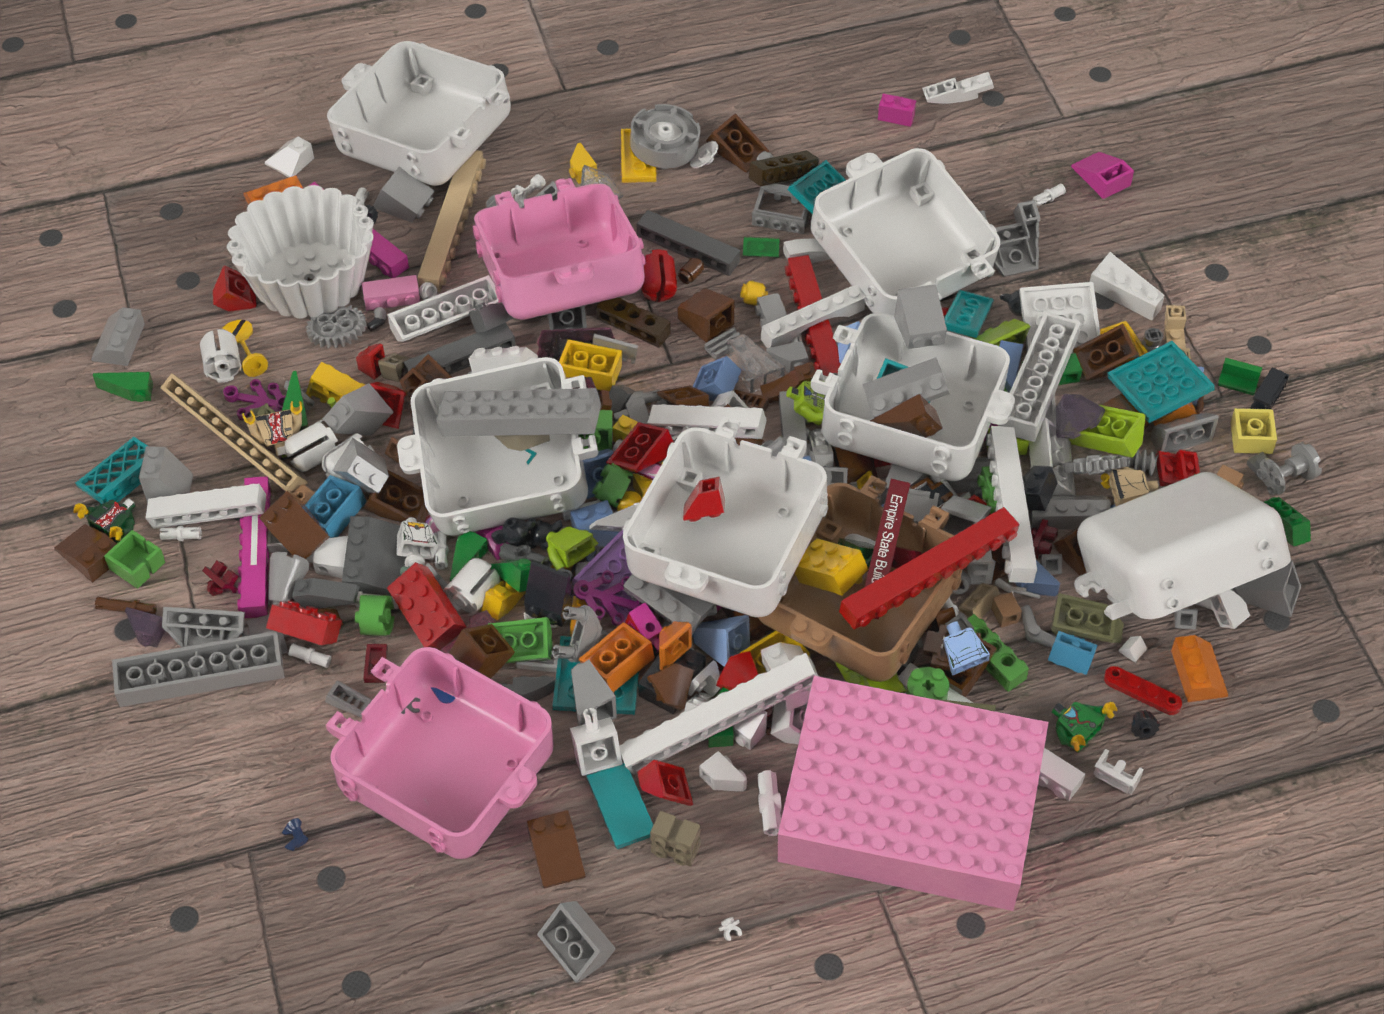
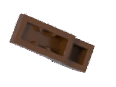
[760,362,815,403]

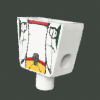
[397,518,439,560]

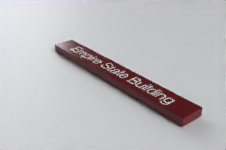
[865,478,911,620]

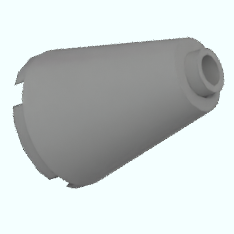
[268,552,310,607]

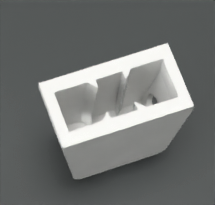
[306,536,348,578]

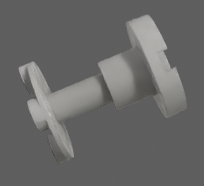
[1257,442,1322,496]

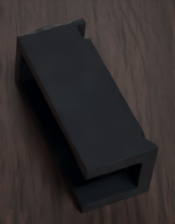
[1250,367,1289,410]

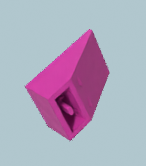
[1071,152,1134,199]

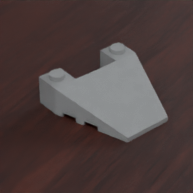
[979,200,1040,277]

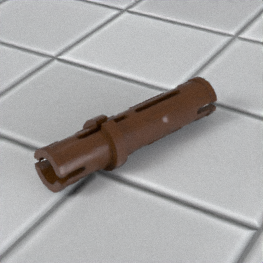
[95,596,157,617]

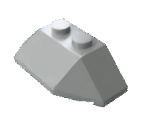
[162,607,245,647]

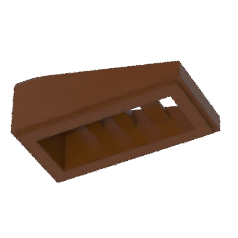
[734,390,769,412]

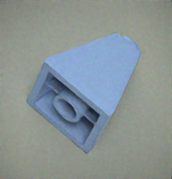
[692,615,750,667]

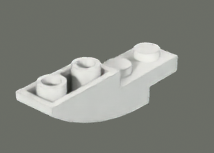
[922,72,994,104]

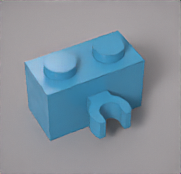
[1048,631,1097,675]

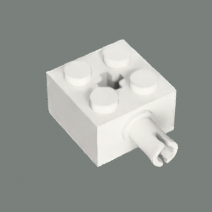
[570,708,622,776]

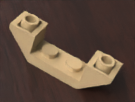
[1164,305,1191,360]

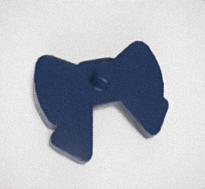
[282,818,308,851]

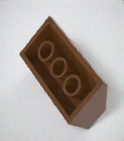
[831,445,878,484]

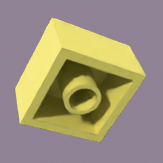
[1230,408,1277,454]

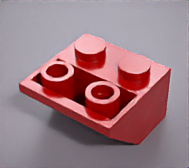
[683,476,725,522]

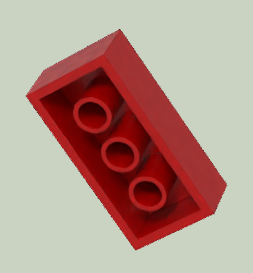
[387,562,467,651]

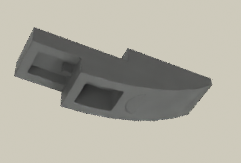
[501,676,555,701]

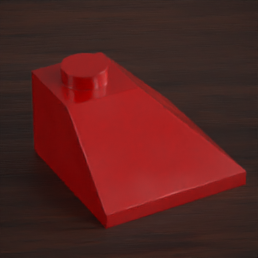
[213,265,257,311]
[370,382,406,429]
[637,759,693,806]

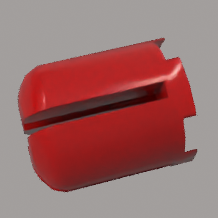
[641,249,677,302]

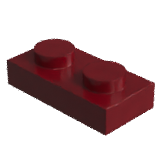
[891,546,921,568]
[363,644,388,683]

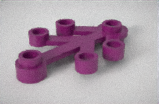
[223,379,286,421]
[573,570,642,626]

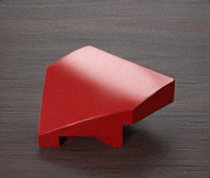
[716,651,758,690]

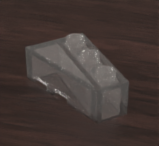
[727,334,785,393]

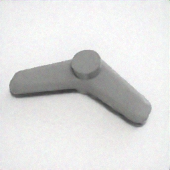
[1021,605,1056,648]

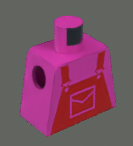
[625,603,663,654]

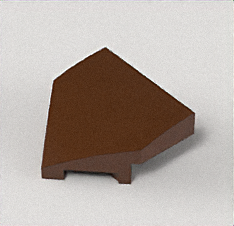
[647,664,694,710]

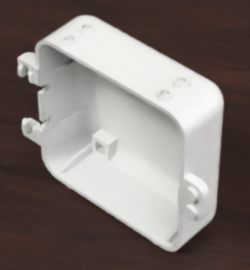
[327,41,511,186]
[811,148,1000,316]
[811,313,1015,481]
[397,357,598,536]
[623,416,828,617]
[1074,472,1291,620]

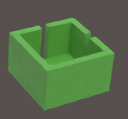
[104,530,166,589]

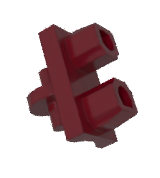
[1031,519,1058,559]
[202,560,239,596]

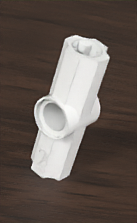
[758,770,781,836]

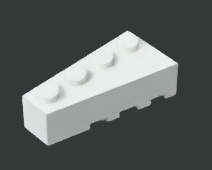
[1090,252,1165,320]

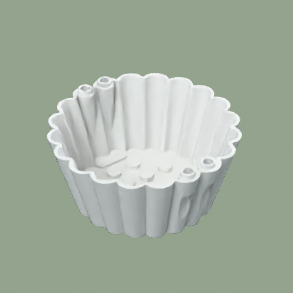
[227,185,374,319]

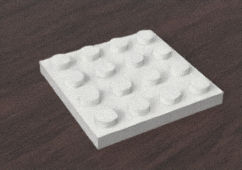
[1019,282,1100,354]

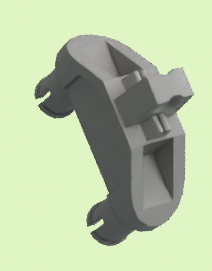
[613,389,662,424]
[552,605,609,662]

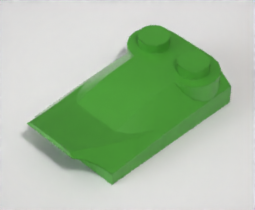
[488,617,552,663]

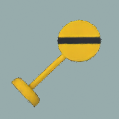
[222,320,268,377]

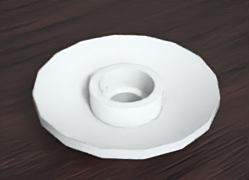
[690,141,718,168]

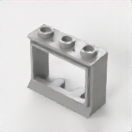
[752,183,810,234]

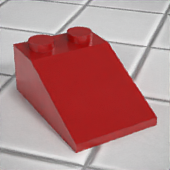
[606,422,674,472]

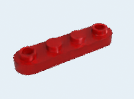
[1104,666,1182,715]

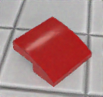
[1155,449,1200,487]

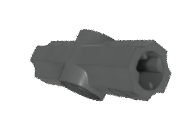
[499,543,552,567]

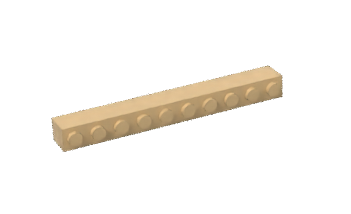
[417,150,486,292]
[160,373,308,492]

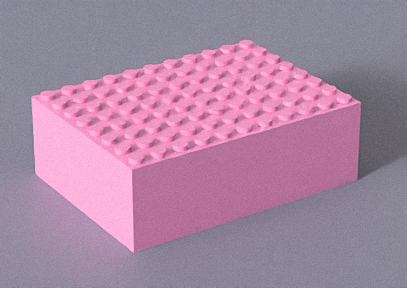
[778,676,1049,911]

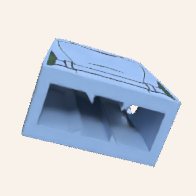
[944,621,990,675]

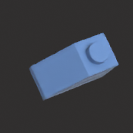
[1015,560,1060,596]

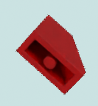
[356,343,385,380]

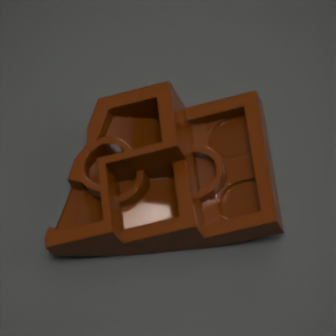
[400,354,453,418]

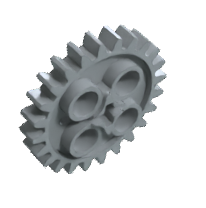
[306,305,367,348]
[1063,454,1128,475]

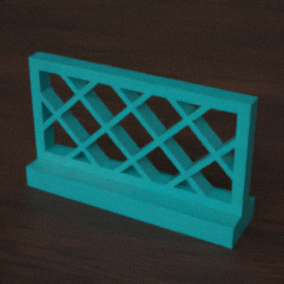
[75,437,148,504]

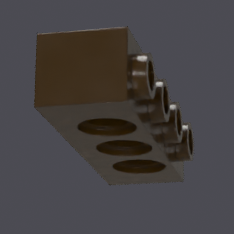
[748,150,819,186]
[596,297,671,348]

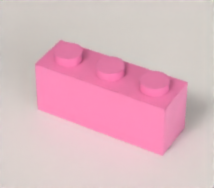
[362,275,420,311]

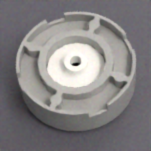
[630,104,700,169]

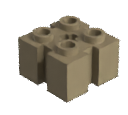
[650,811,701,867]

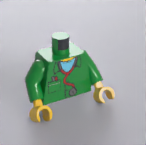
[1052,702,1118,753]

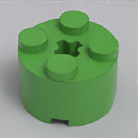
[592,463,633,508]
[355,595,395,636]
[906,667,949,700]

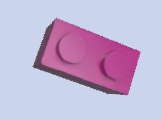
[878,94,916,127]

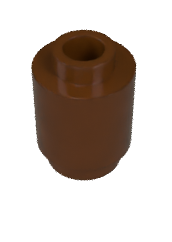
[678,258,704,284]

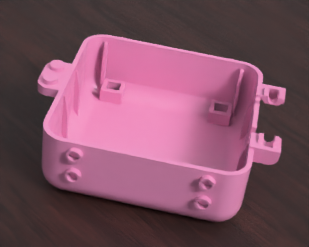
[472,178,646,320]
[326,647,554,859]

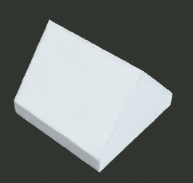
[1119,636,1147,663]

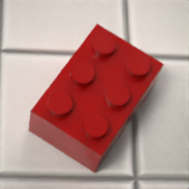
[266,600,343,645]

